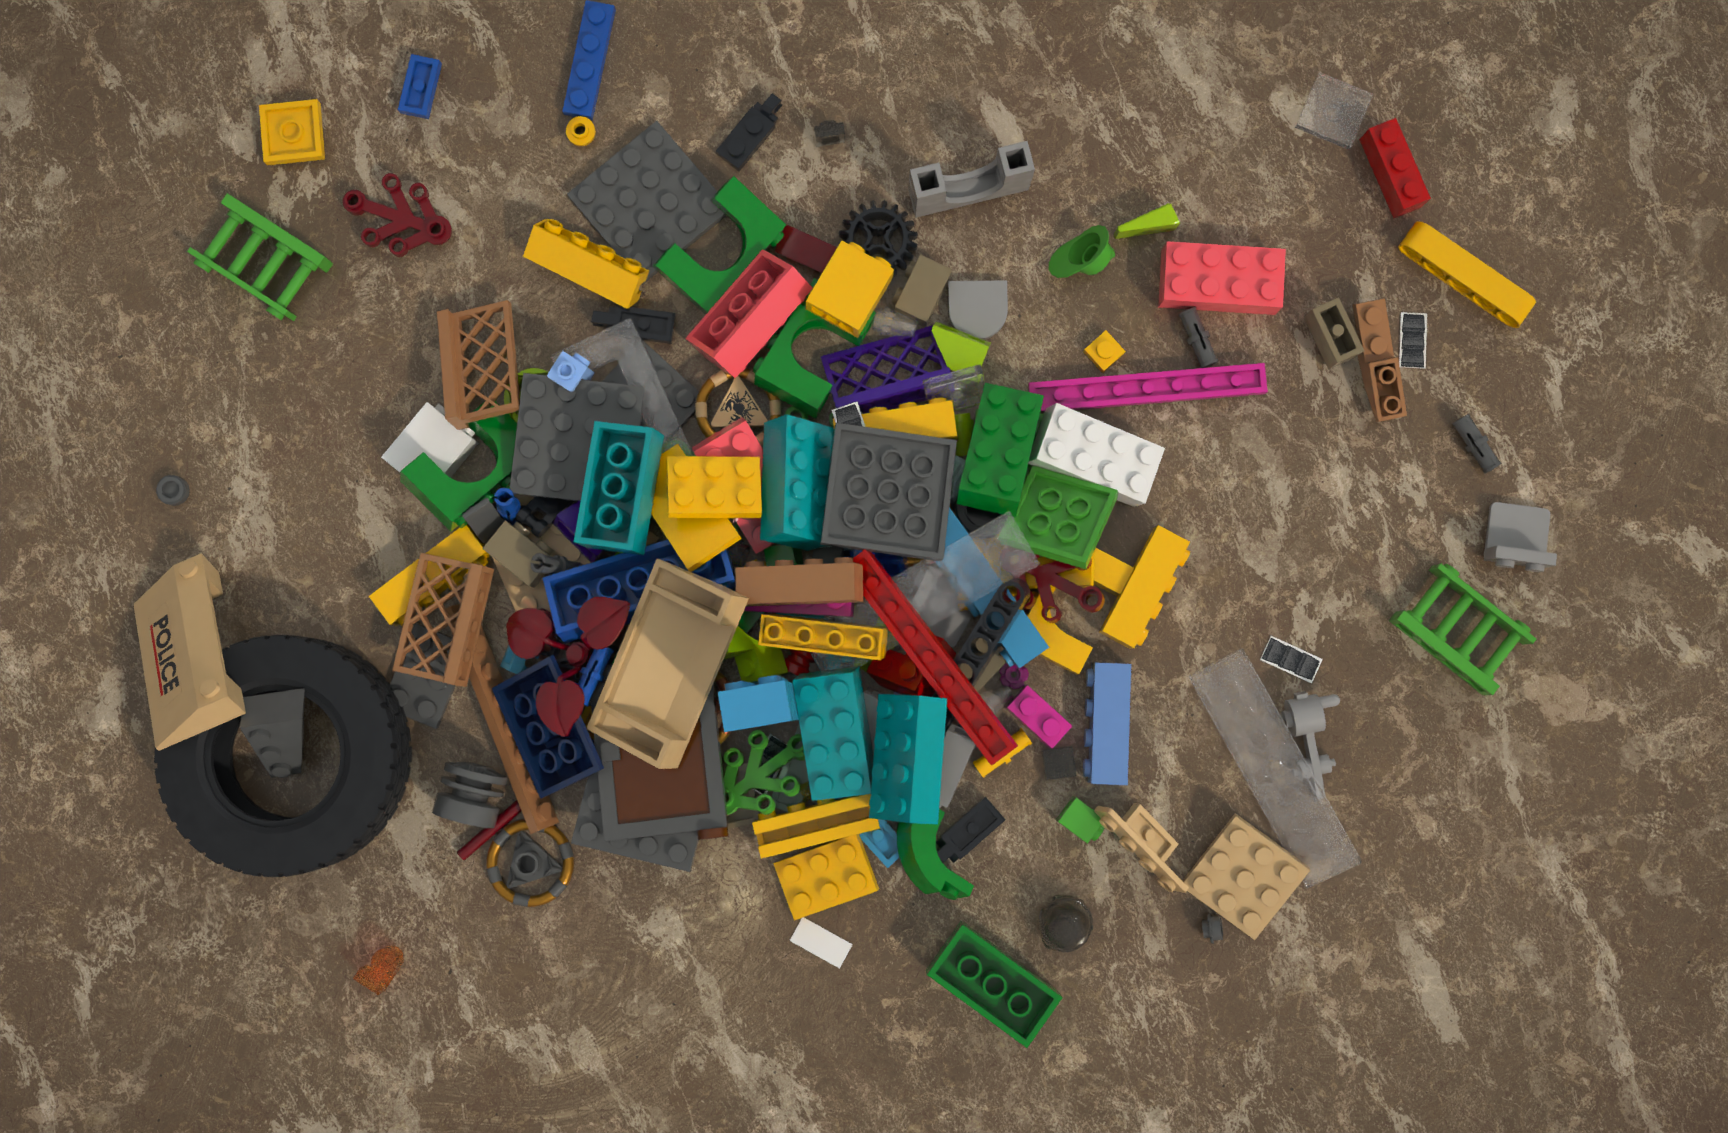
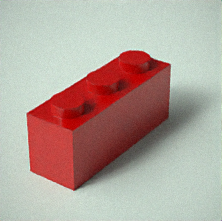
[1359,118,1431,219]

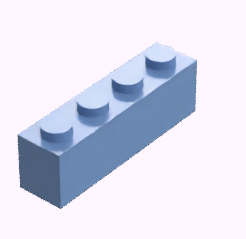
[1083,662,1131,785]

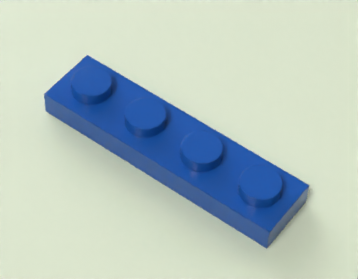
[562,0,616,120]

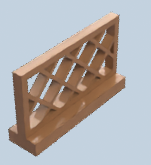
[437,300,520,430]
[392,553,494,687]

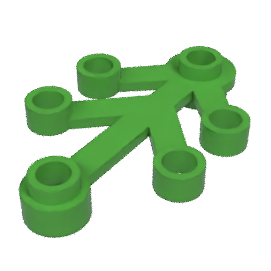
[724,730,805,815]

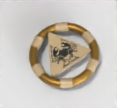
[695,368,782,446]

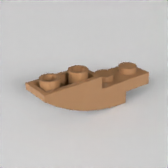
[1352,298,1407,422]

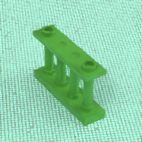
[187,193,333,321]
[1389,563,1536,696]

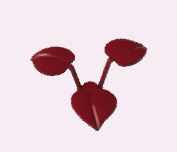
[506,597,630,737]

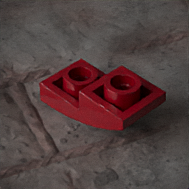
[774,224,837,273]

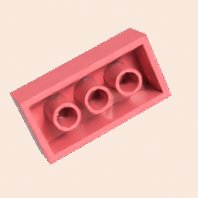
[1158,241,1286,315]
[685,249,813,378]
[691,417,774,554]

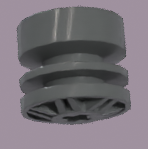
[432,761,508,828]

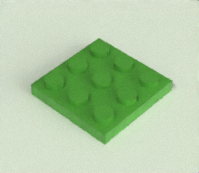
[999,466,1118,569]

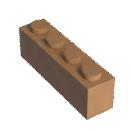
[735,557,863,607]

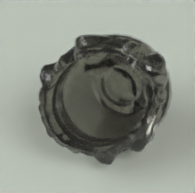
[1039,895,1093,953]

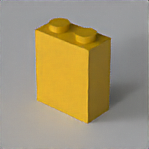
[806,240,894,338]

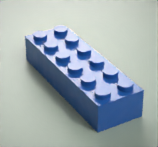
[542,539,736,644]

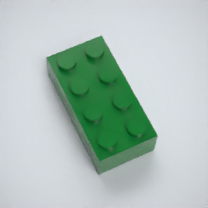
[957,383,1044,517]
[926,921,1063,1048]

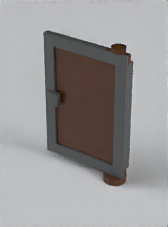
[591,664,729,842]

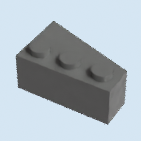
[240,688,305,778]

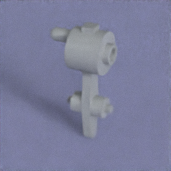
[1281,691,1340,799]

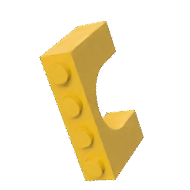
[1026,548,1134,675]

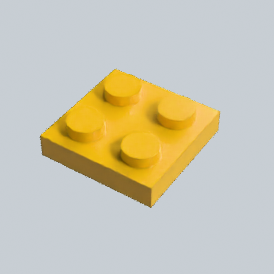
[259,99,325,165]

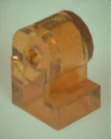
[353,945,404,995]

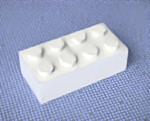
[1029,403,1165,507]

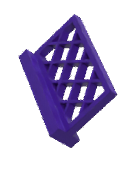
[821,325,954,414]

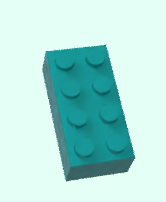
[760,414,834,551]
[574,421,664,555]
[793,666,874,801]
[869,694,947,824]

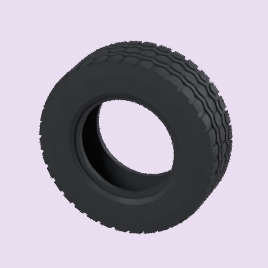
[154,635,412,877]

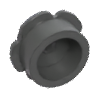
[1202,913,1223,944]

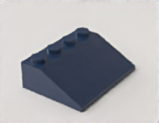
[492,655,604,799]

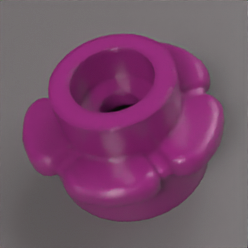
[999,663,1029,689]

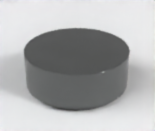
[156,475,190,506]

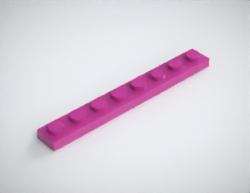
[1028,363,1268,413]

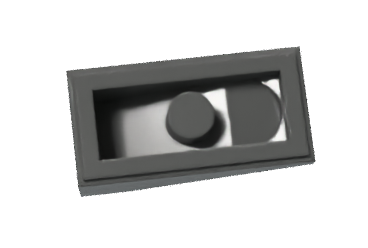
[462,498,504,544]

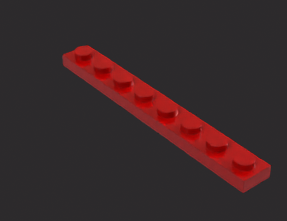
[853,549,1018,766]

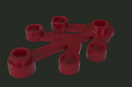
[343,173,452,257]
[1000,546,1105,623]

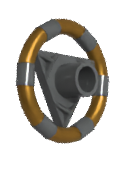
[486,819,574,907]

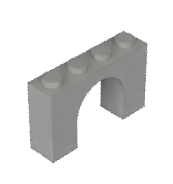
[908,141,1035,218]
[864,687,975,808]

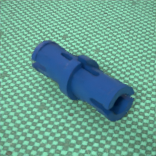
[494,488,522,525]
[578,647,614,707]

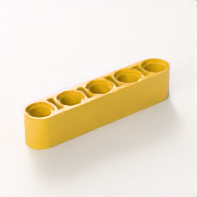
[1398,221,1536,328]

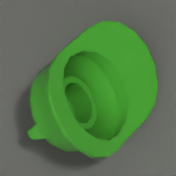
[1049,225,1116,278]

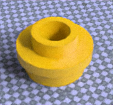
[566,116,596,146]

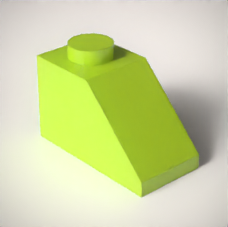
[931,321,991,381]

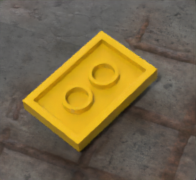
[667,456,762,518]
[773,834,879,920]

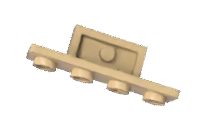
[1094,803,1189,893]

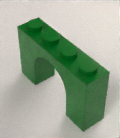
[652,176,786,314]
[752,278,876,419]
[400,401,517,532]

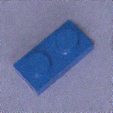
[398,54,442,119]

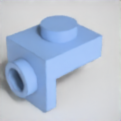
[547,351,595,392]

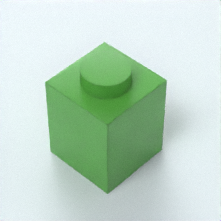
[1055,796,1105,844]

